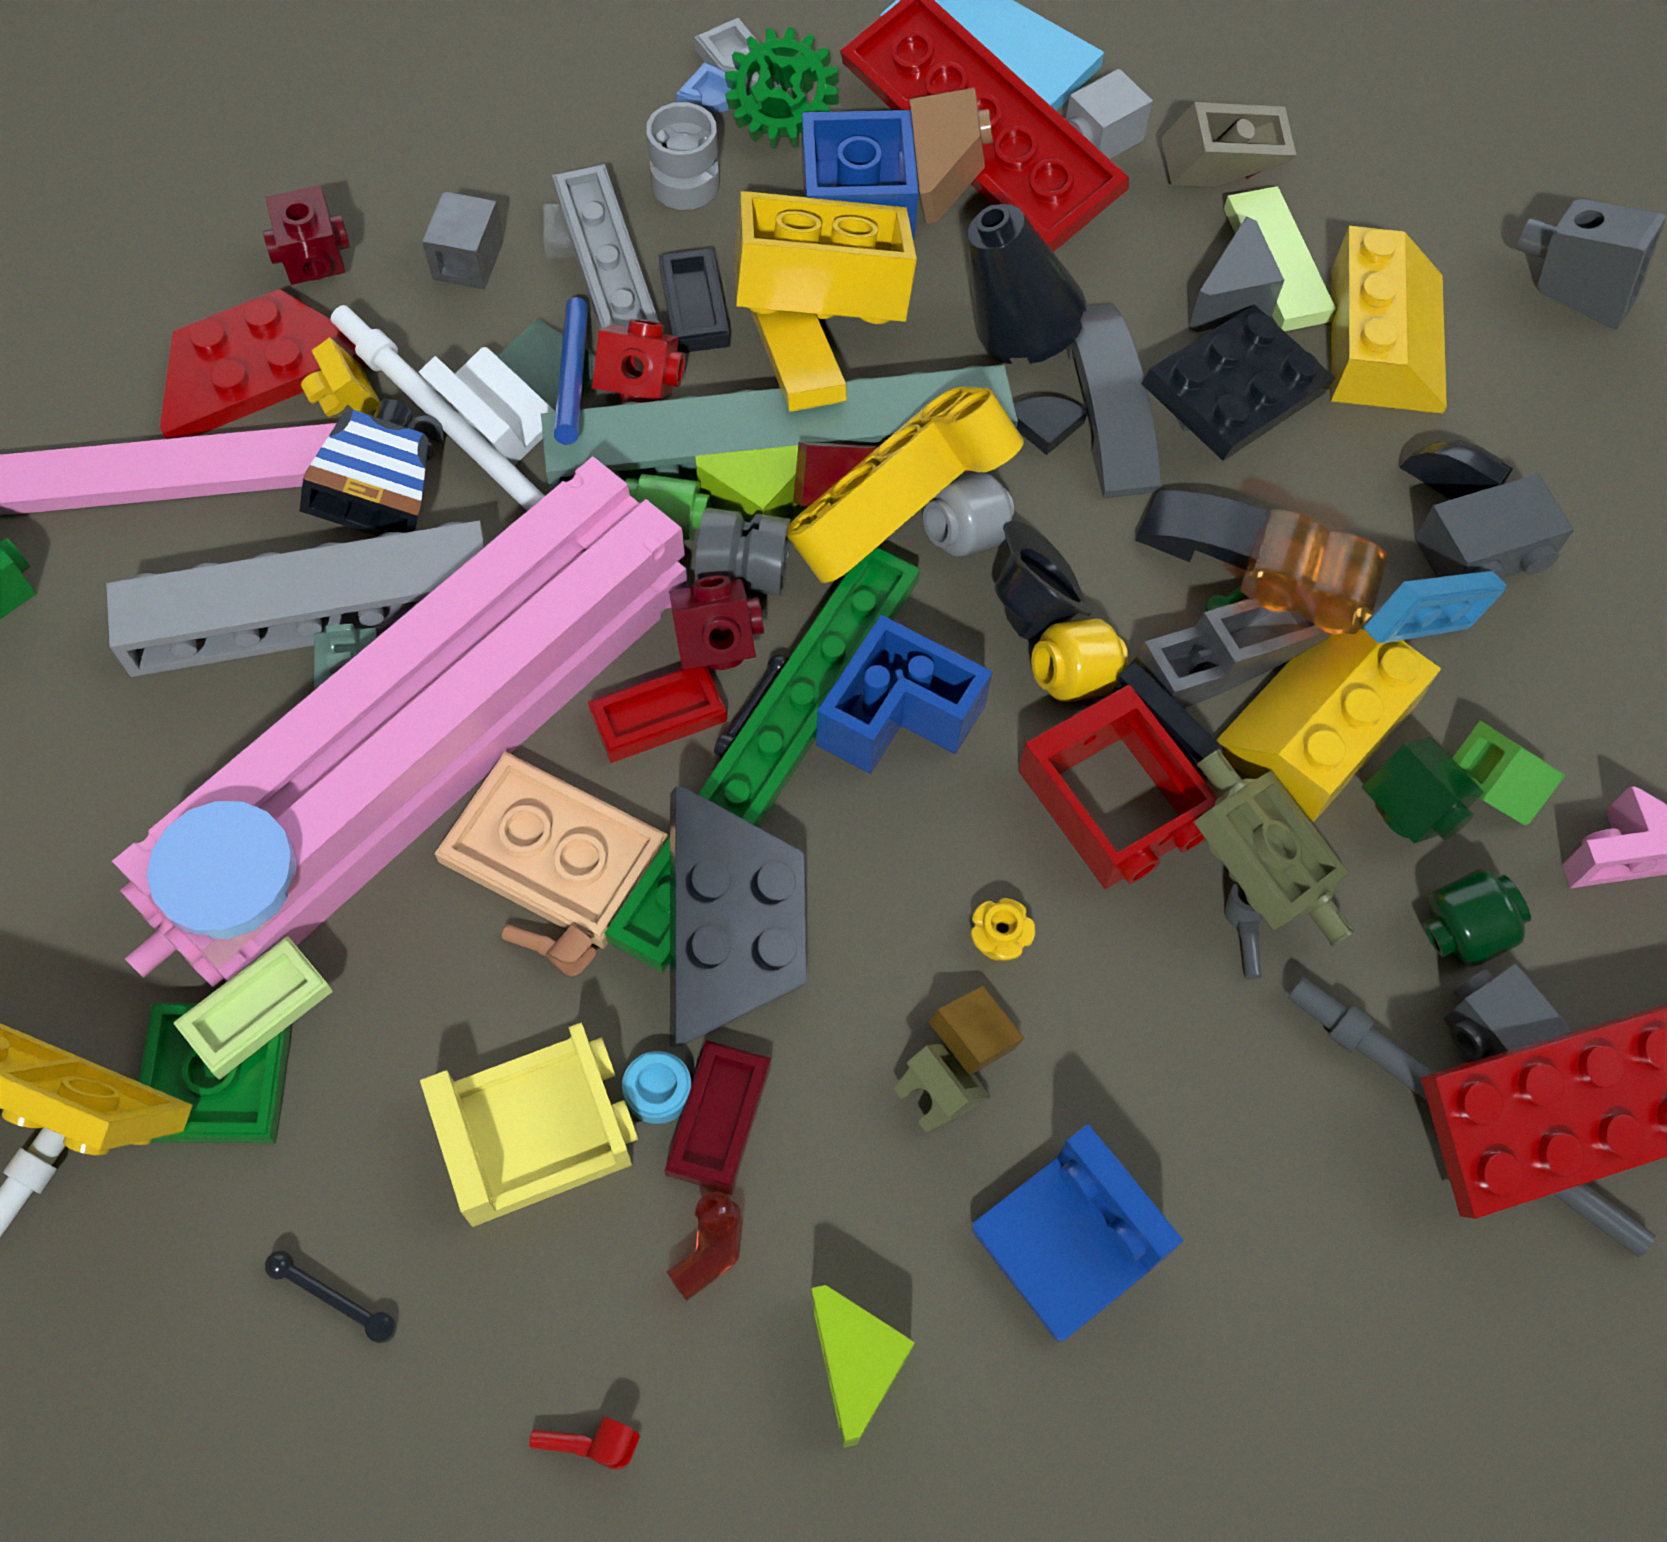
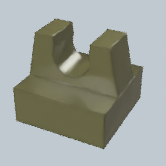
[893,1043,991,1133]

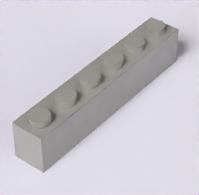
[106,520,487,677]

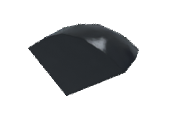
[1399,440,1513,500]

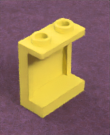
[420,1022,638,1227]

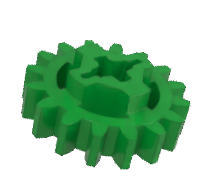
[725,27,839,149]

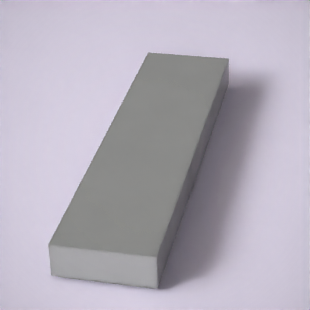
[552,164,659,329]

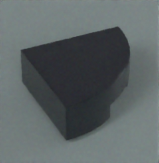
[1014,396,1088,455]

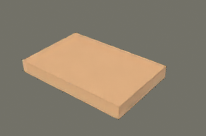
[434,751,669,949]

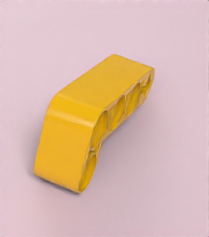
[786,386,1024,583]

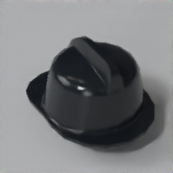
[995,521,1093,640]

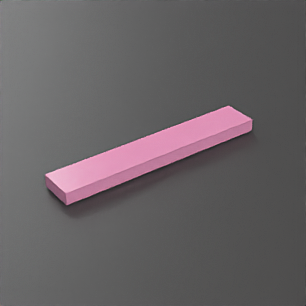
[0,423,337,516]

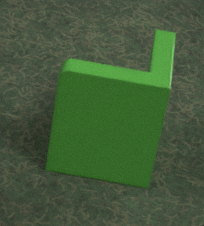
[1452,720,1566,825]

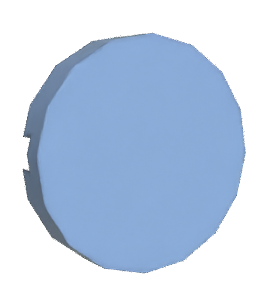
[147,801,297,939]

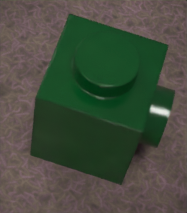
[1361,737,1484,844]

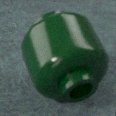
[1423,869,1531,967]

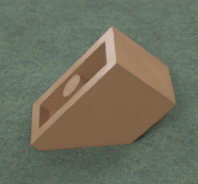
[910,88,993,224]

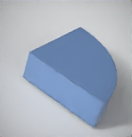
[676,62,732,114]

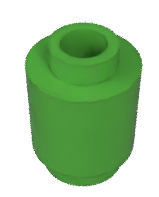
[625,474,710,541]

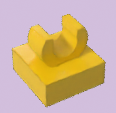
[300,337,380,417]

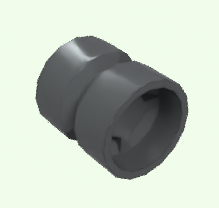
[695,508,791,596]

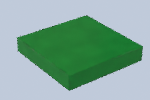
[138,1003,292,1143]

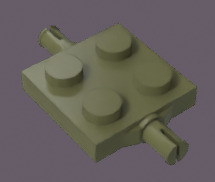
[1194,749,1356,946]

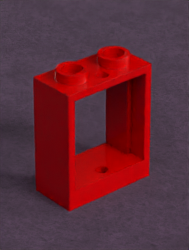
[1018,684,1218,889]

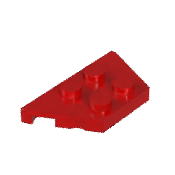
[160,289,368,439]

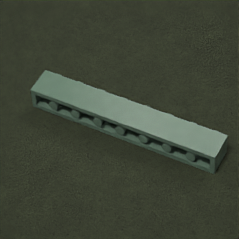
[541,365,1018,492]

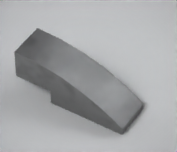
[1130,583,1334,709]

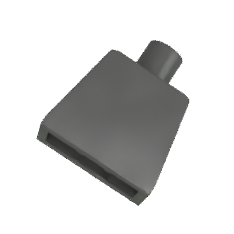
[1517,199,1667,330]

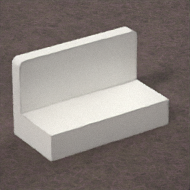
[419,347,556,466]

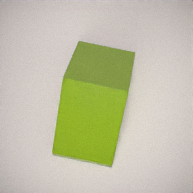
[695,445,798,522]
[811,1285,915,1448]

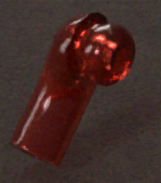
[666,1191,743,1302]

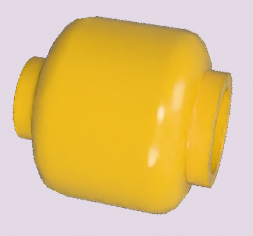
[1031,619,1128,702]

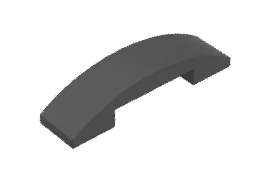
[1066,303,1162,498]

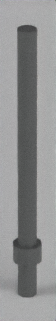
[1287,977,1656,1257]

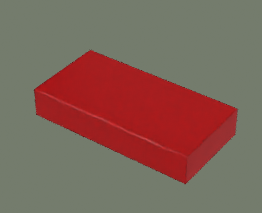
[588,666,727,763]

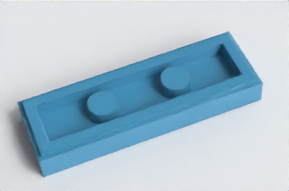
[1363,571,1507,643]

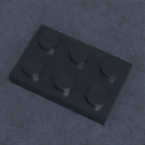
[1141,305,1335,461]

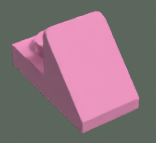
[1562,786,1667,888]

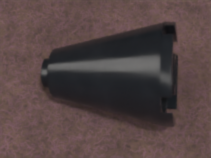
[967,204,1087,364]

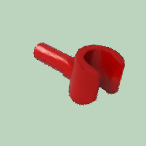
[529,1416,640,1470]

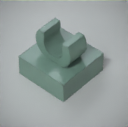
[314,623,380,690]

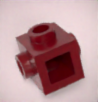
[263,185,350,285]
[669,576,764,670]

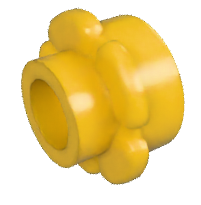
[971,898,1036,961]

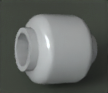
[923,472,1014,557]

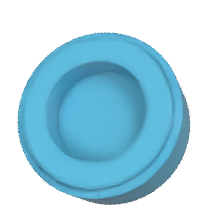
[622,1051,692,1124]

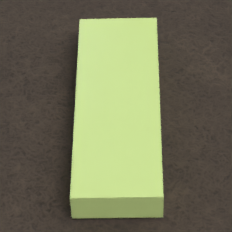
[1224,186,1336,331]

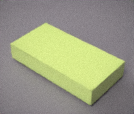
[174,936,333,1080]

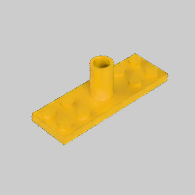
[0,1023,193,1155]

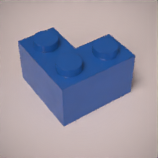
[816,615,993,774]

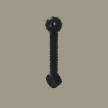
[714,654,789,758]
[265,1251,396,1343]

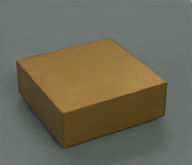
[928,986,1024,1076]

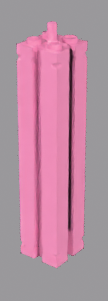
[112,456,688,988]

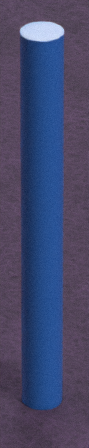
[554,297,588,445]

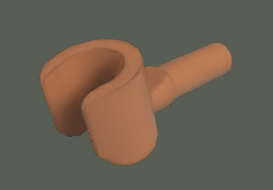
[502,924,597,977]

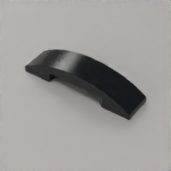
[1135,490,1379,628]

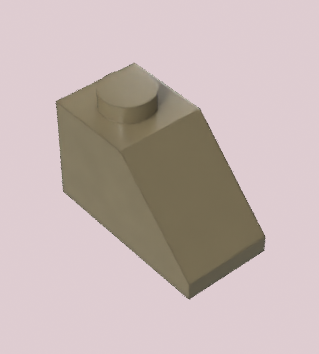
[1161,102,1296,187]

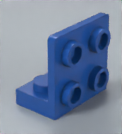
[972,1124,1184,1342]

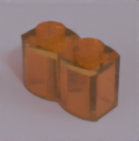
[1240,509,1388,634]

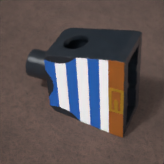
[299,399,429,536]

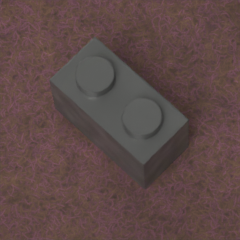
[1415,473,1574,580]

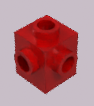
[592,319,685,403]

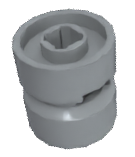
[646,102,719,210]

